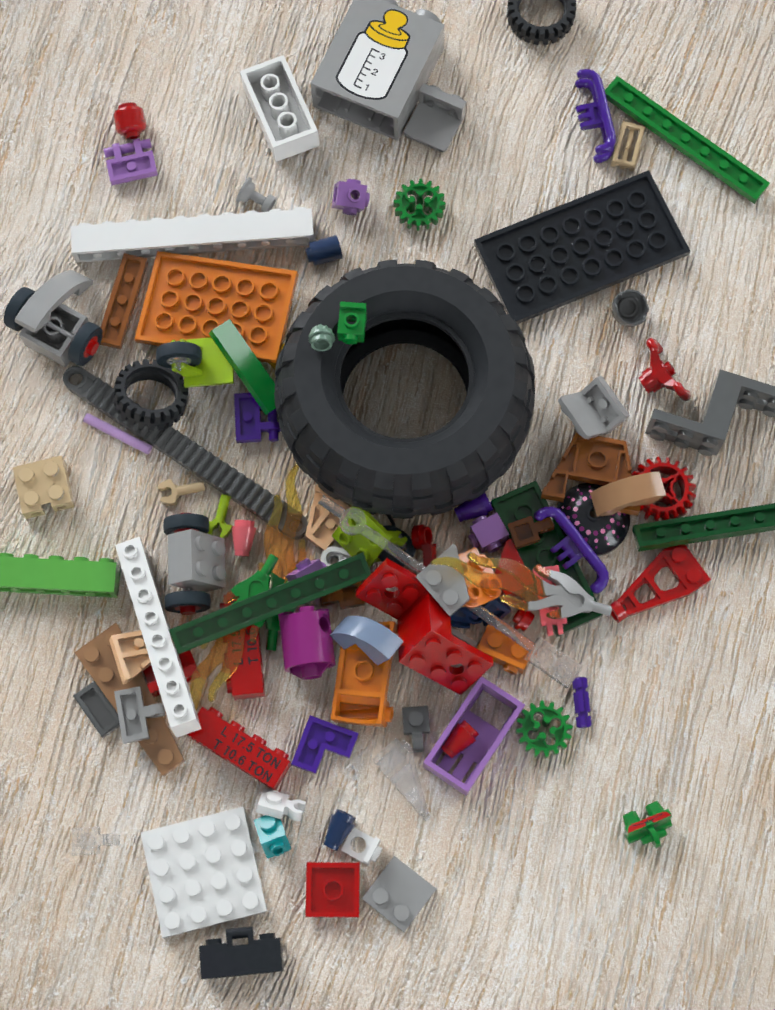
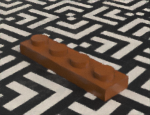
[100,253,148,350]

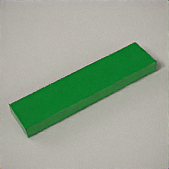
[209,319,276,415]

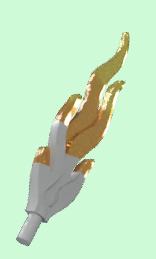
[431,552,612,619]

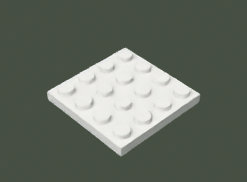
[140,807,268,938]

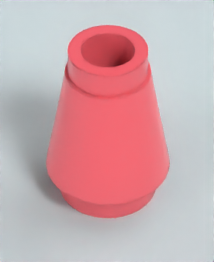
[232,520,257,557]

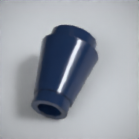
[323,809,356,851]

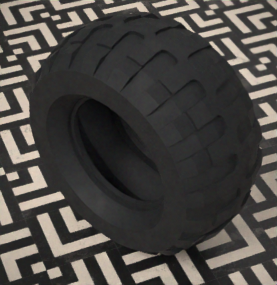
[274,259,535,519]

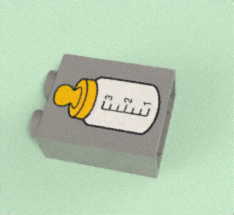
[311,0,445,141]

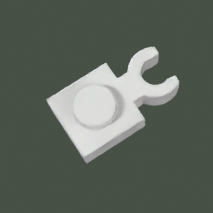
[256,788,306,821]

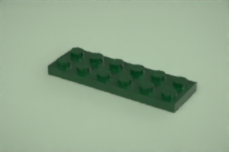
[490,480,603,637]

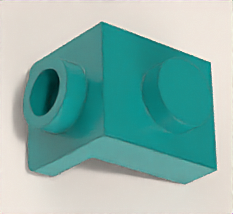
[253,815,292,858]

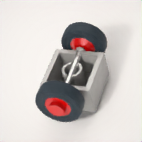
[3,287,103,367]
[163,513,226,615]

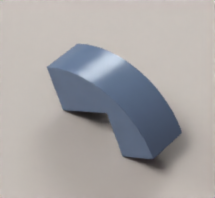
[330,616,404,665]

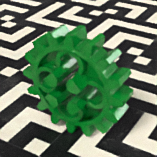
[394,179,446,231]
[515,700,573,758]

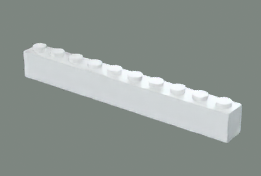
[71,207,314,263]

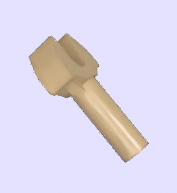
[158,479,206,506]

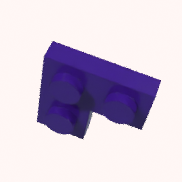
[291,715,359,774]

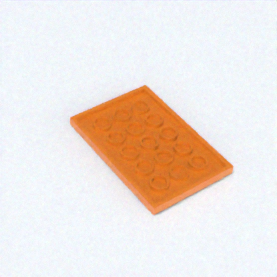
[134,251,299,364]

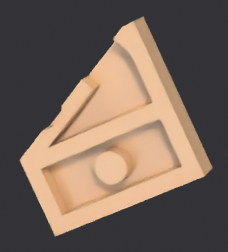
[305,484,351,551]
[109,630,151,684]

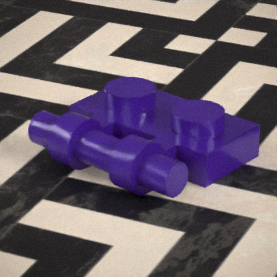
[234,392,281,443]

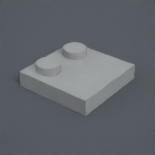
[362,856,436,932]

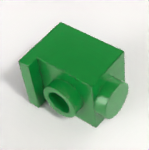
[337,301,367,345]

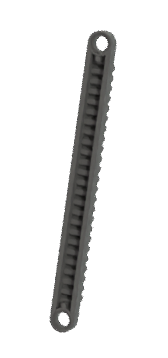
[63,366,308,540]

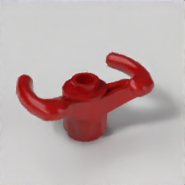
[639,338,691,401]

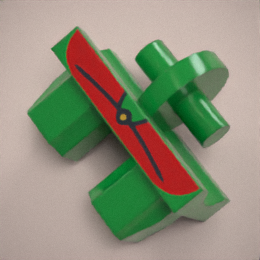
[623,801,672,849]

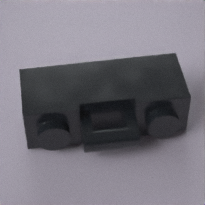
[199,926,284,980]

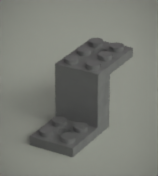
[645,369,775,456]

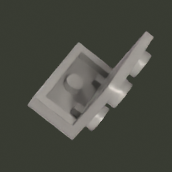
[404,83,466,152]
[558,376,630,439]

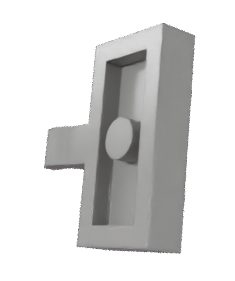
[114,686,165,744]

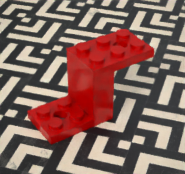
[356,558,494,695]

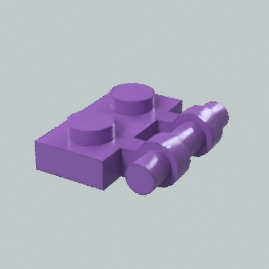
[104,138,158,186]

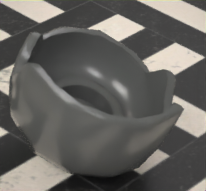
[611,289,649,327]

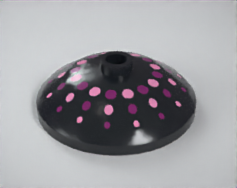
[556,483,630,556]

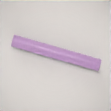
[83,413,152,455]

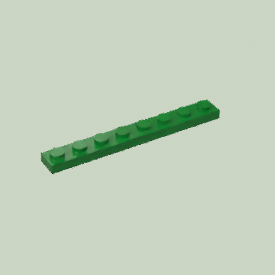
[605,76,770,204]

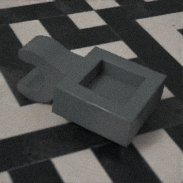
[402,706,430,753]

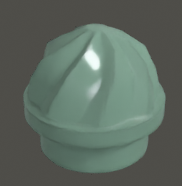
[308,324,335,351]

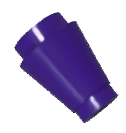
[454,492,493,522]

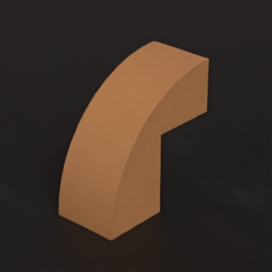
[590,472,666,517]

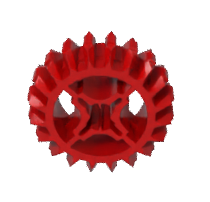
[632,456,696,522]

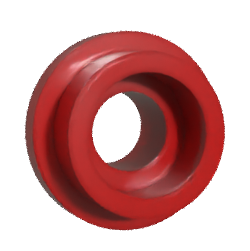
[512,608,535,632]

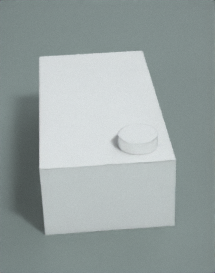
[240,55,320,162]

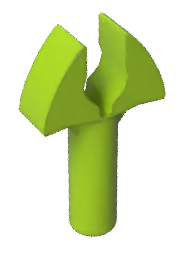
[207,494,232,540]

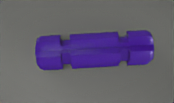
[572,677,592,728]

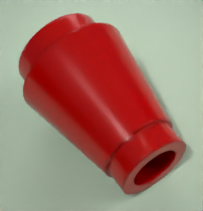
[441,720,479,758]

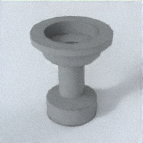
[236,177,277,212]

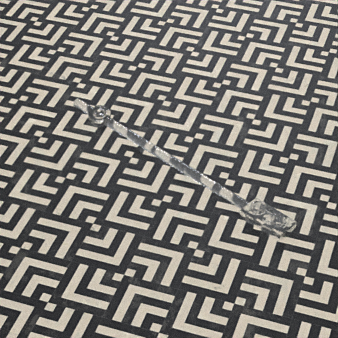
[318,495,582,688]

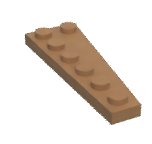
[74,623,185,777]

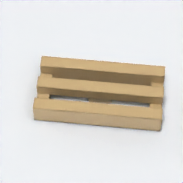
[611,121,645,172]

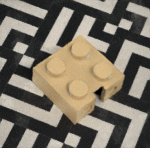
[13,455,75,519]

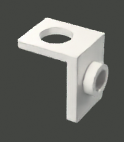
[341,828,383,866]

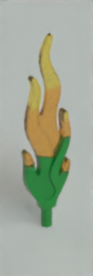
[257,463,306,651]
[190,554,279,711]

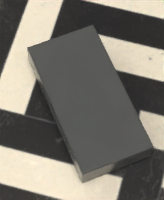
[73,681,120,738]

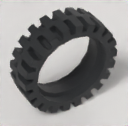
[507,0,576,45]
[113,359,188,431]

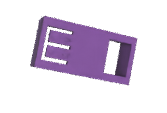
[423,676,525,796]

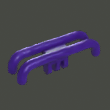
[575,69,616,163]
[534,506,609,594]

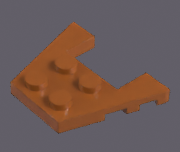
[541,432,640,516]

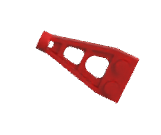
[609,544,711,623]

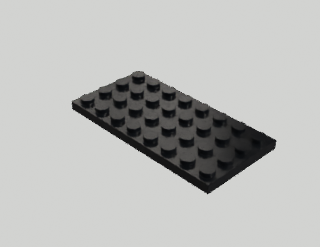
[474,170,690,324]

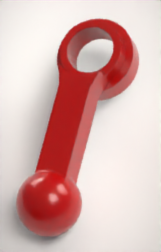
[411,524,436,569]

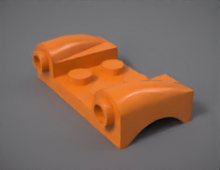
[331,621,398,727]

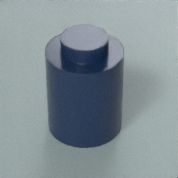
[305,235,343,266]

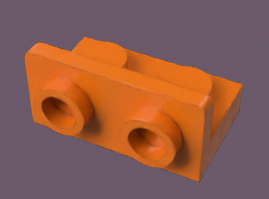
[477,625,535,675]

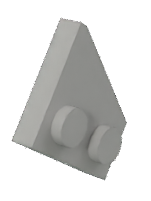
[415,544,470,617]

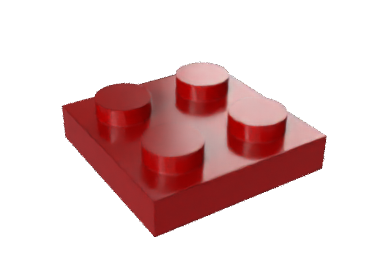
[306,862,360,918]

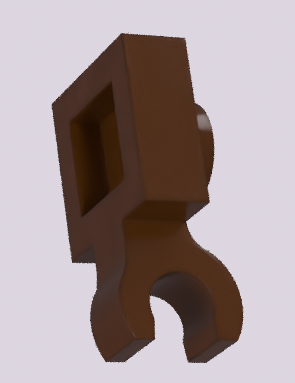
[507,516,554,549]
[320,581,365,610]

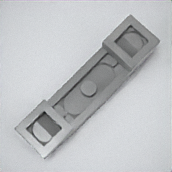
[15,270,93,333]

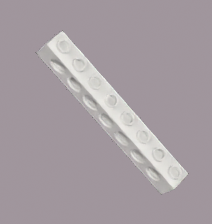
[115,537,202,738]

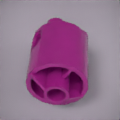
[278,606,336,680]

